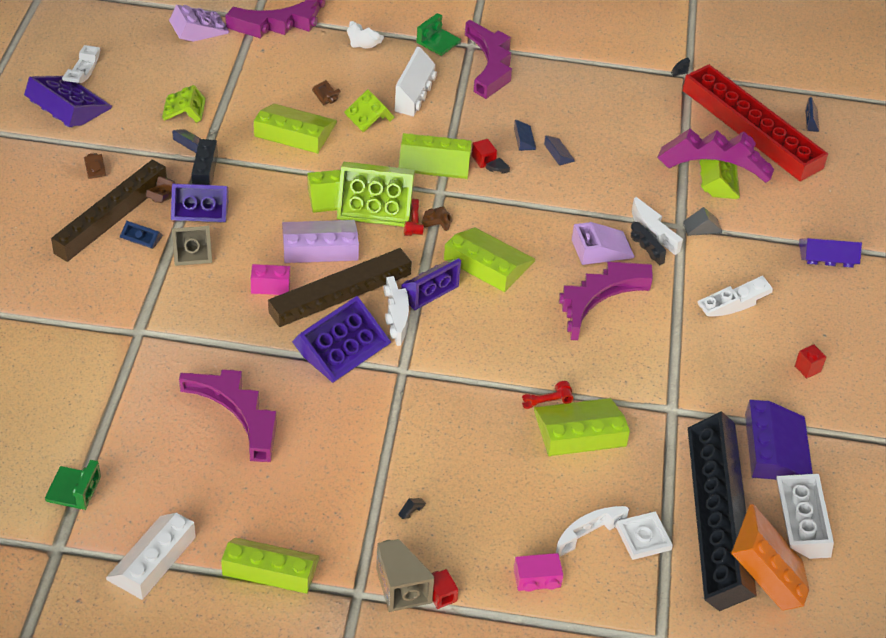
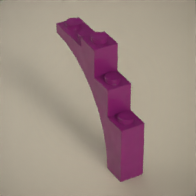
[226,0,326,39]
[465,20,512,99]
[657,128,774,183]
[559,262,653,341]
[179,370,277,462]

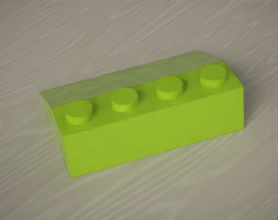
[254,104,337,154]
[337,162,415,227]
[444,227,535,292]
[534,398,630,456]

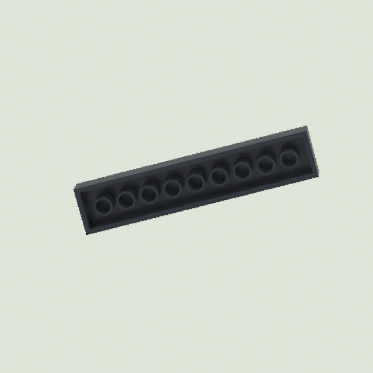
[687,411,757,611]

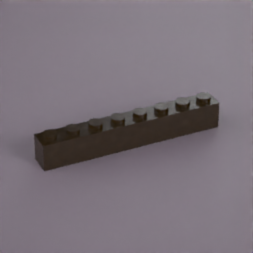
[51,159,167,262]
[268,248,412,327]

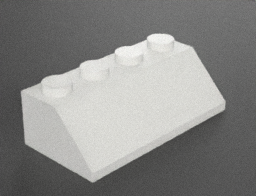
[395,47,437,116]
[776,474,834,559]
[106,513,196,600]

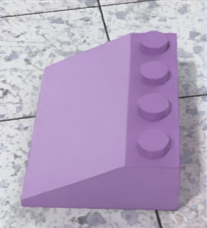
[282,220,359,263]

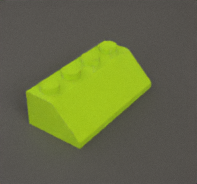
[399,133,472,179]
[699,159,740,199]
[307,170,341,213]
[221,537,320,594]

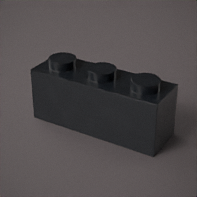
[191,139,218,185]

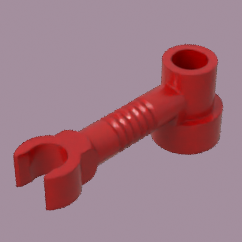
[404,198,424,236]
[522,381,574,409]

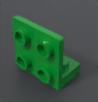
[416,13,461,56]
[45,460,101,510]

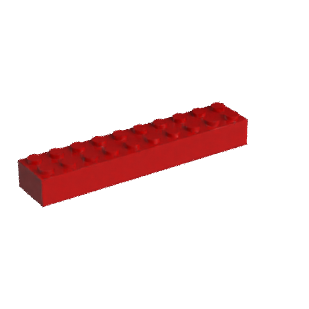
[682,64,828,182]

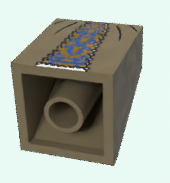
[376,539,434,612]

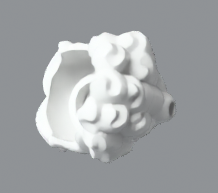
[347,21,384,49]

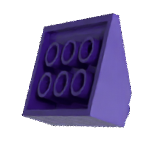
[24,76,112,127]
[292,296,391,383]
[745,400,813,480]

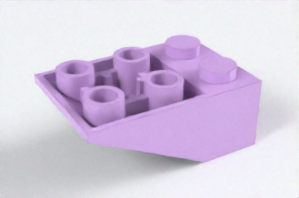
[169,4,229,42]
[572,222,634,265]

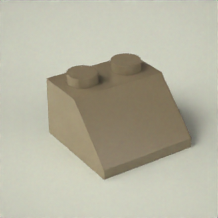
[172,226,212,266]

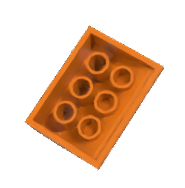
[731,504,809,611]

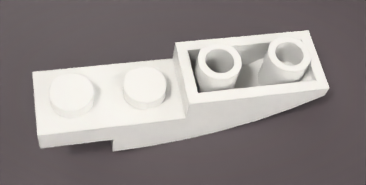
[631,197,683,255]
[697,275,773,316]
[383,276,409,346]

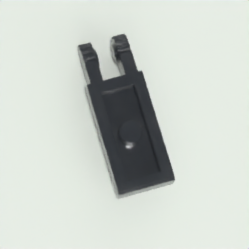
[631,222,666,266]

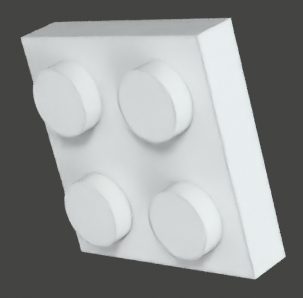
[616,511,673,560]

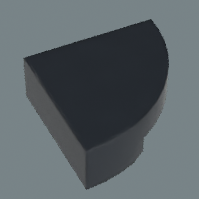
[671,57,690,76]
[486,158,510,174]
[398,498,426,519]

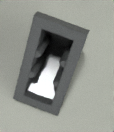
[683,207,722,236]

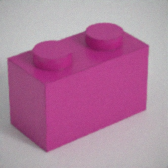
[250,264,290,295]
[514,553,563,591]

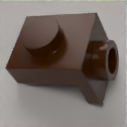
[312,80,341,106]
[84,153,106,179]
[146,176,175,203]
[421,206,452,231]

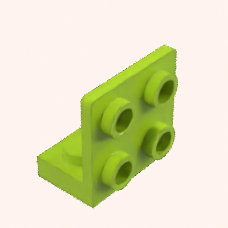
[162,85,206,123]
[344,89,395,132]

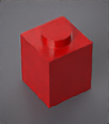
[471,138,497,168]
[794,344,826,379]
[432,569,459,609]

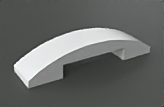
[62,45,100,83]
[556,506,629,557]

